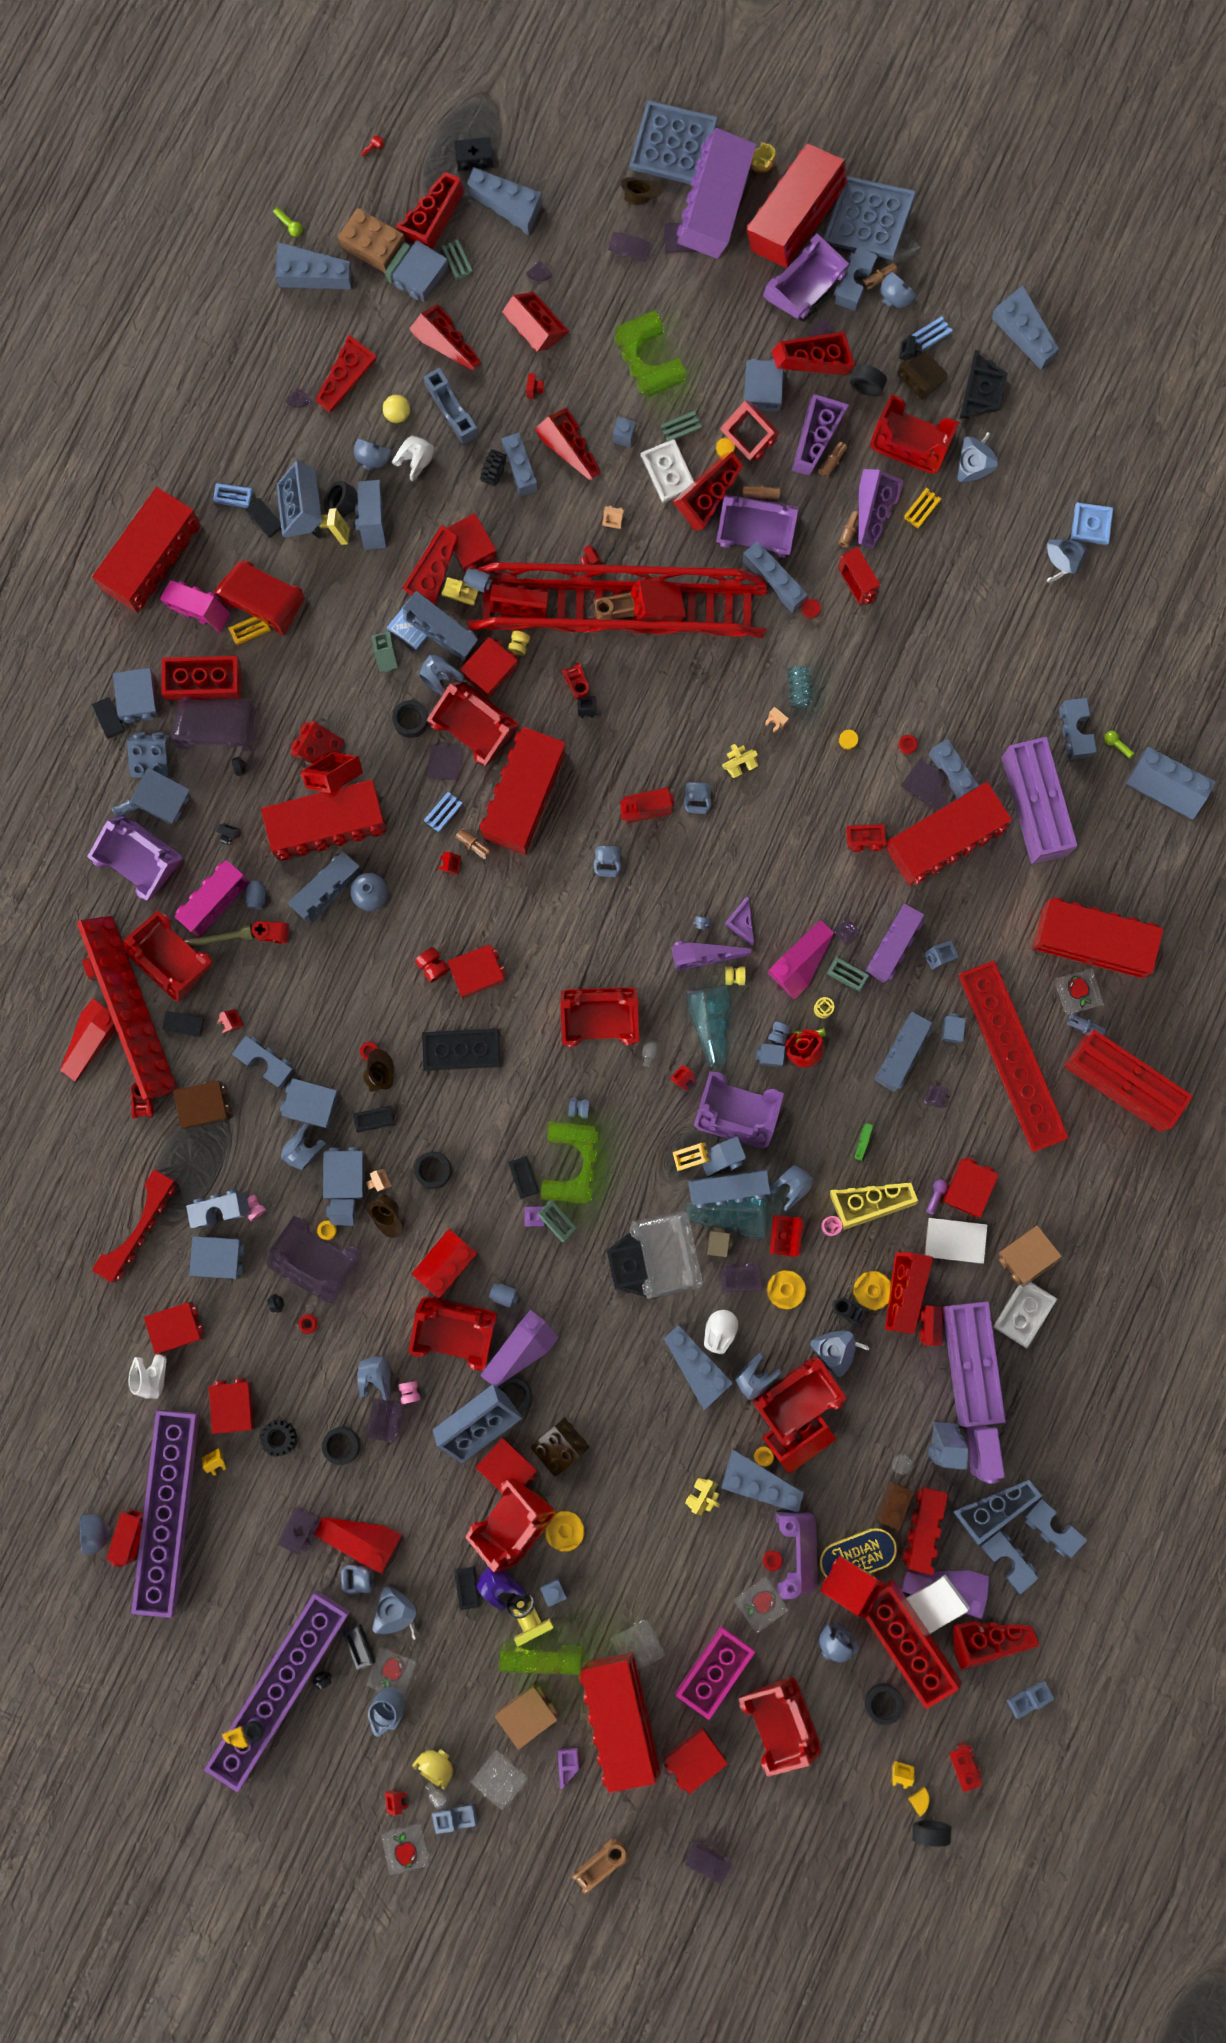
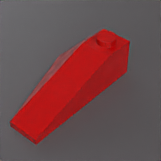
[410,304,482,370]
[535,408,601,480]
[60,998,116,1082]
[314,1517,402,1574]
[953,1621,1040,1671]

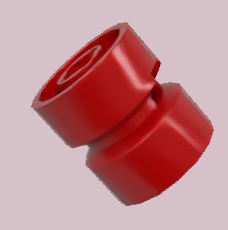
[415,947,450,983]

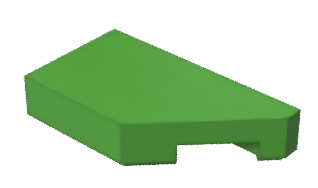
[854,1123,873,1161]

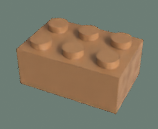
[338,208,405,273]

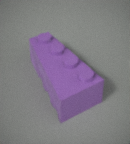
[865,904,924,983]

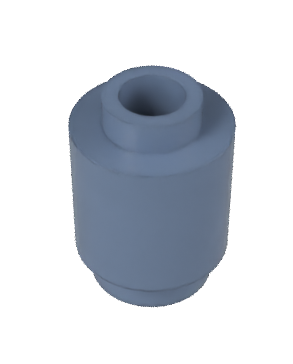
[463,568,493,593]
[246,881,266,909]
[489,1283,519,1308]

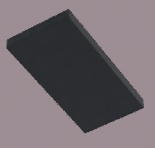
[422,1029,500,1071]

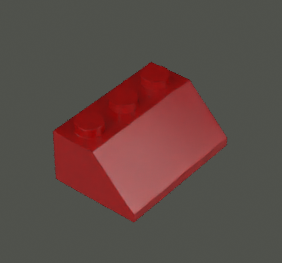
[502,292,569,352]
[490,583,549,618]
[411,1229,479,1299]
[762,1415,837,1474]

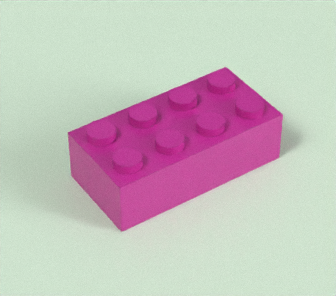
[174,860,250,938]
[675,1625,755,1720]

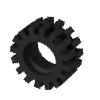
[480,449,507,486]
[259,1420,297,1457]

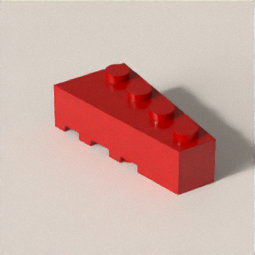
[395,172,465,249]
[771,331,855,376]
[885,1252,933,1334]
[902,1486,948,1575]

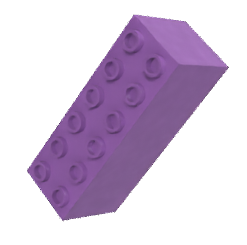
[676,128,756,259]
[1001,737,1077,865]
[942,1302,1005,1427]

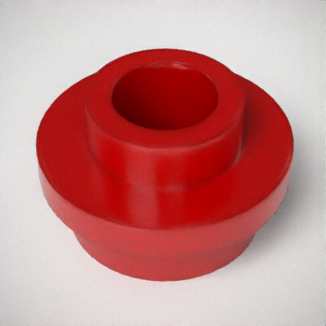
[298,1314,318,1334]

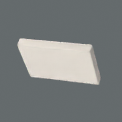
[641,439,694,503]
[925,1218,987,1264]
[993,1282,1057,1349]
[906,1574,970,1633]

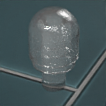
[642,1041,658,1068]
[425,1782,449,1809]

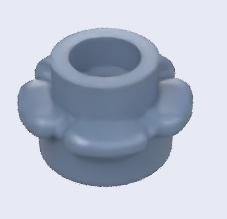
[693,916,711,930]

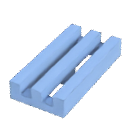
[913,316,953,351]
[213,483,253,508]
[424,792,463,833]

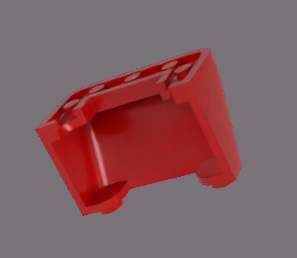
[870,394,959,474]
[214,560,305,636]
[427,681,519,766]
[123,910,212,1003]
[560,987,639,1047]
[408,1297,497,1371]
[752,1356,847,1444]
[465,1479,557,1572]
[739,1677,821,1777]

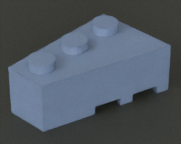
[355,480,386,550]
[699,1136,746,1177]

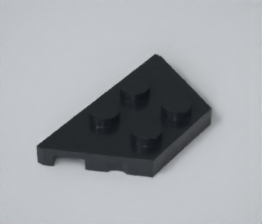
[959,350,1008,419]
[607,1225,657,1299]

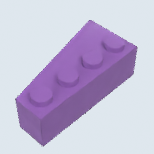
[792,394,849,476]

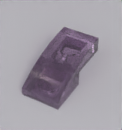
[608,232,650,262]

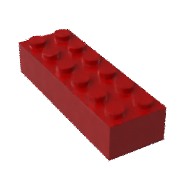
[866,1579,962,1709]

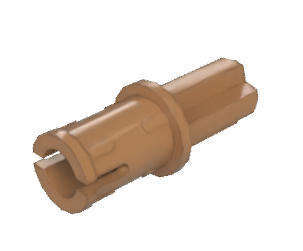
[862,263,898,291]
[818,442,847,478]
[742,485,780,500]
[838,511,859,548]
[455,828,490,859]

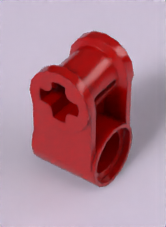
[562,662,589,700]
[251,921,290,944]
[131,1082,154,1119]

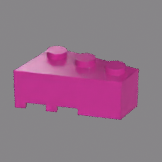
[160,580,231,633]

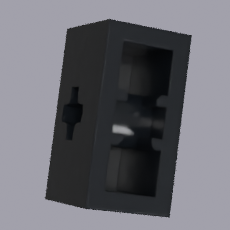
[454,137,494,171]

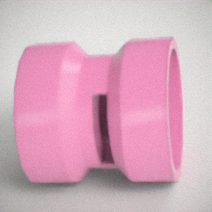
[247,1194,266,1221]
[821,1216,842,1236]
[398,1381,421,1404]

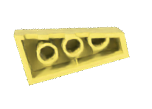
[830,1183,918,1230]

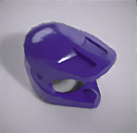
[476,1566,525,1611]

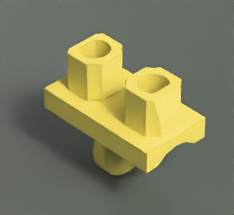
[442,577,479,606]
[722,744,758,778]
[685,1478,721,1516]

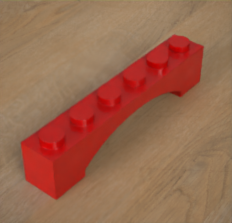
[92,1169,177,1283]

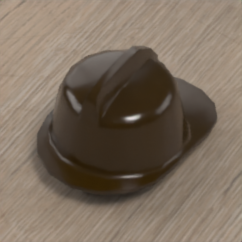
[621,177,664,205]
[363,1049,394,1092]
[366,1194,403,1238]

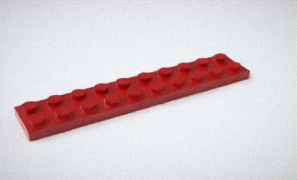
[77,916,177,1100]
[958,961,1069,1153]

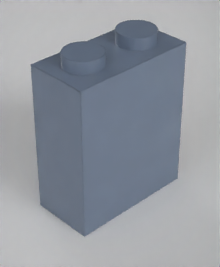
[392,240,449,302]
[744,358,783,411]
[113,668,159,723]
[130,768,190,824]
[280,1078,339,1129]
[323,1147,365,1199]
[189,1237,245,1279]

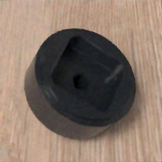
[232,756,247,776]

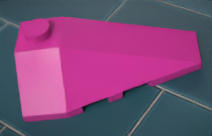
[767,920,834,1000]

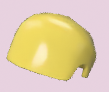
[750,143,776,173]
[383,394,410,424]

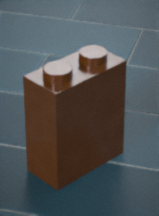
[173,1080,231,1130]
[875,1481,914,1530]

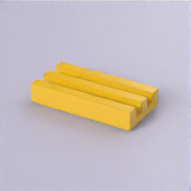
[904,488,941,529]
[229,617,271,646]
[673,1142,710,1171]

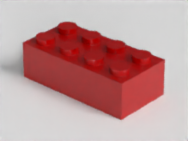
[162,656,241,701]

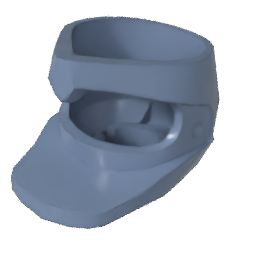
[419,655,465,696]
[281,1123,326,1170]
[769,1165,814,1212]
[735,1353,783,1399]
[358,1356,391,1400]
[368,1687,405,1737]

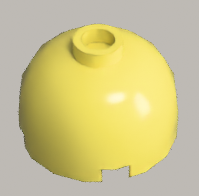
[412,1749,453,1789]

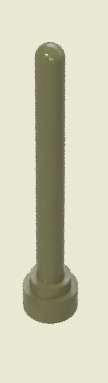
[184,924,254,947]

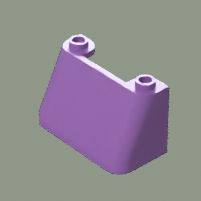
[763,234,849,319]
[716,495,798,557]
[87,816,182,901]
[694,1071,784,1148]
[776,1511,818,1599]

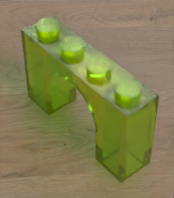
[614,310,686,398]
[540,1122,599,1205]
[499,1643,582,1675]

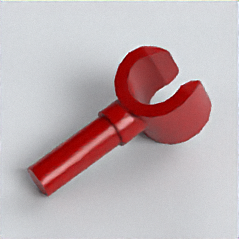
[361,135,385,157]

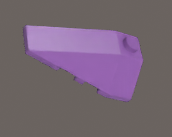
[480,1310,559,1387]

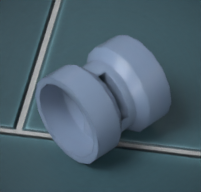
[767,1022,792,1046]
[568,1098,590,1119]

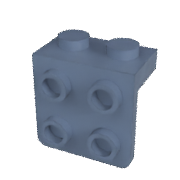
[127,732,170,778]

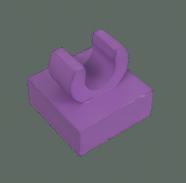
[525,1207,545,1227]

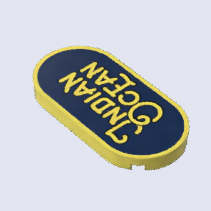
[819,1528,897,1577]

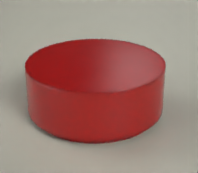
[801,599,821,619]
[898,735,918,755]
[360,1042,379,1061]
[762,1550,783,1571]

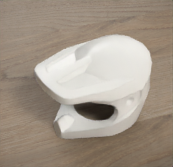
[392,436,434,482]
[704,1310,738,1354]
[129,1355,166,1399]

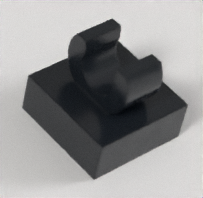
[900,335,922,361]
[577,696,597,718]
[216,823,241,845]

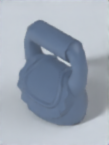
[683,782,711,814]
[593,846,621,877]
[341,1564,374,1595]

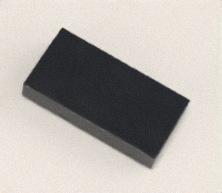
[245,498,281,538]
[92,697,125,739]
[162,1011,205,1037]
[353,1106,395,1133]
[508,1156,539,1199]
[454,1566,480,1610]
[342,1624,376,1670]

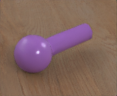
[927,1179,948,1214]

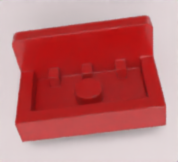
[846,824,887,852]
[769,1215,804,1257]
[919,1306,943,1346]
[949,1741,982,1792]

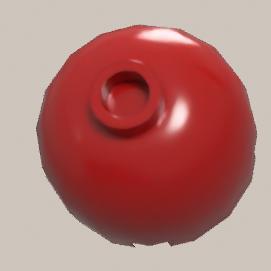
[785,1029,825,1068]

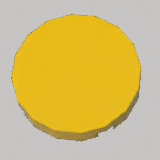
[767,1270,806,1309]
[853,1271,891,1310]
[545,1511,584,1552]

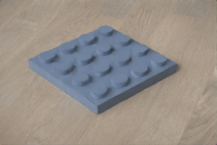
[629,100,717,184]
[824,176,916,260]

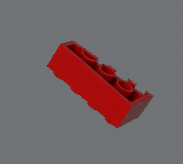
[673,451,743,531]

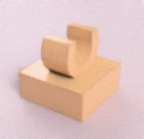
[602,506,624,529]
[765,707,789,732]
[366,1169,392,1191]

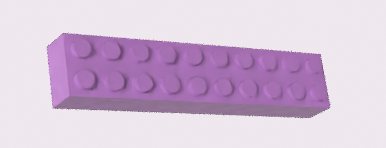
[131,1410,200,1618]
[204,1590,350,1792]

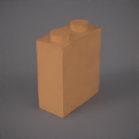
[998,1226,1062,1287]
[495,1683,558,1750]

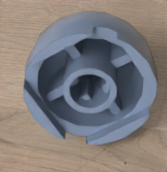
[881,272,917,308]
[354,438,391,471]
[350,873,388,911]
[79,1514,110,1555]
[819,1621,860,1663]

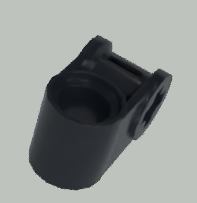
[831,1298,871,1328]

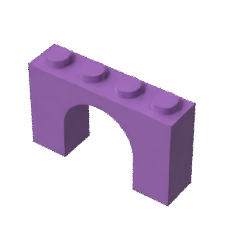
[964,1425,1004,1483]

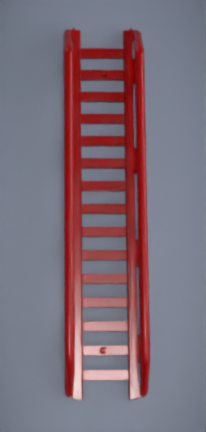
[467,562,767,638]

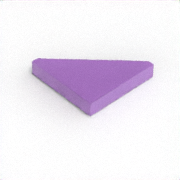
[725,897,754,946]

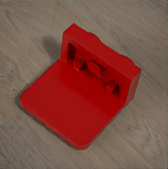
[290,721,344,764]

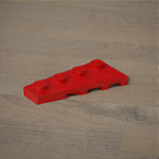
[316,334,377,413]
[402,525,458,605]

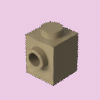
[707,1228,733,1258]

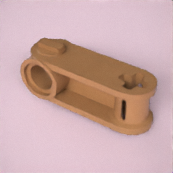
[594,592,636,620]
[571,1838,629,1894]

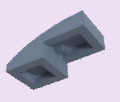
[1007,1681,1054,1719]
[432,1803,478,1834]

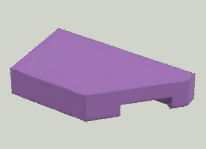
[558,1747,579,1789]

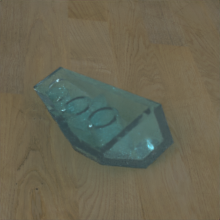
[686,985,730,1067]
[685,1196,767,1239]

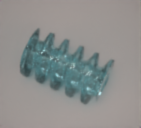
[787,666,813,708]

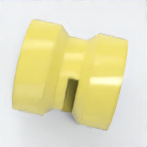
[507,631,530,656]
[725,966,745,985]
[814,997,834,1019]

